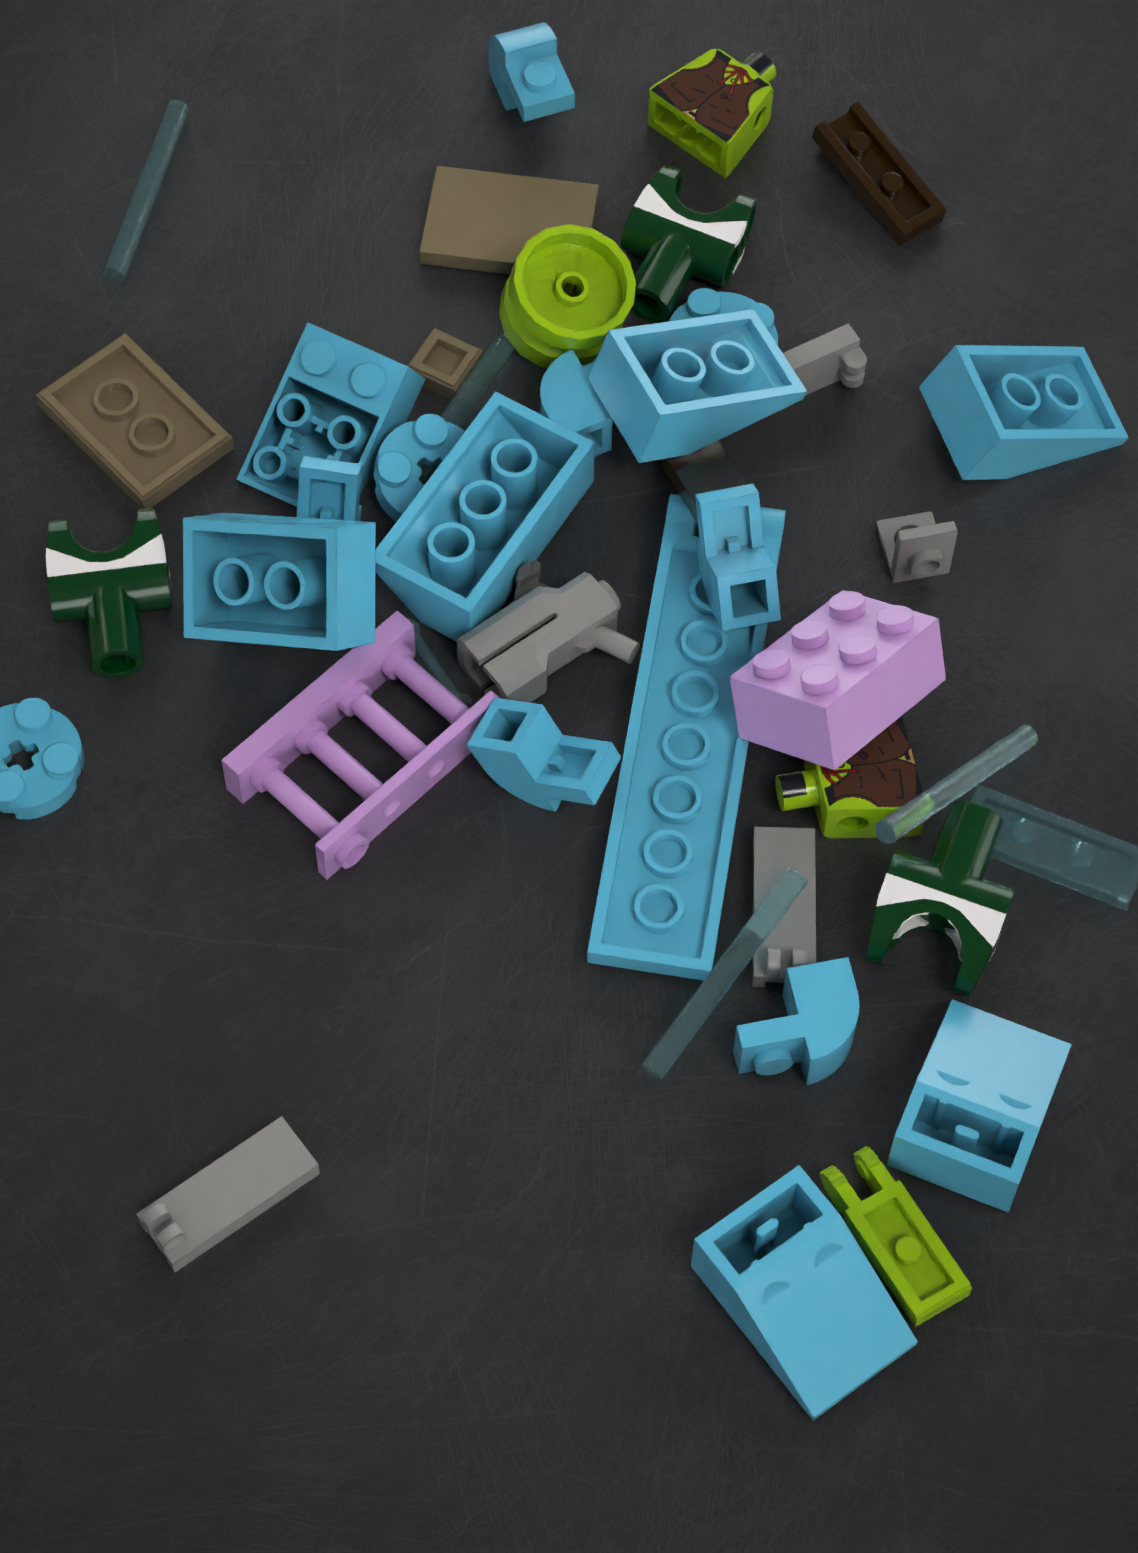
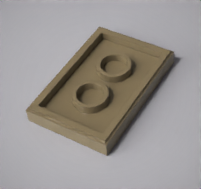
[419,166,599,275]
[36,333,234,509]

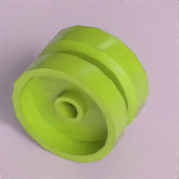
[499,224,636,368]

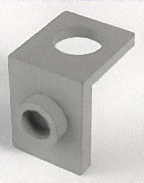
[876,511,958,583]

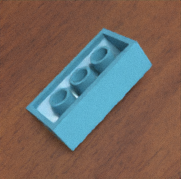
[375,391,595,642]

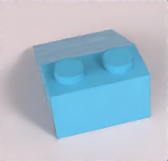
[588,309,807,463]
[919,345,1129,480]

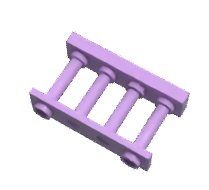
[221,611,499,880]

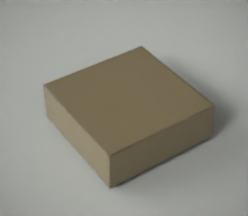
[408,328,483,402]

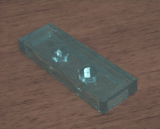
[971,784,1138,911]

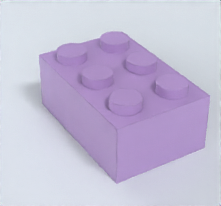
[729,590,946,770]

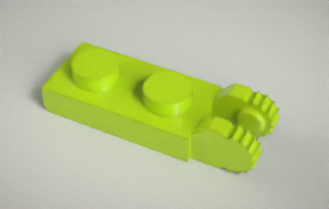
[819,1146,972,1327]

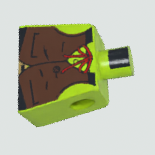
[648,49,776,178]
[775,716,927,838]

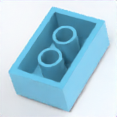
[183,513,376,651]

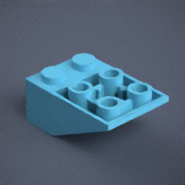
[236,322,425,507]
[887,999,1072,1213]
[691,1165,918,1421]

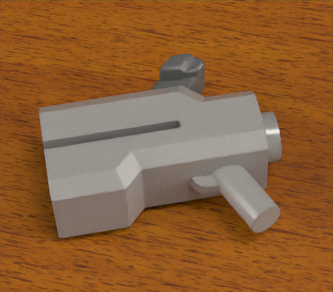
[457,561,640,703]

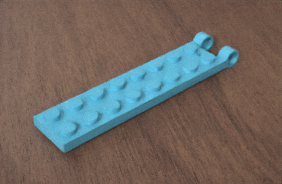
[587,494,786,982]

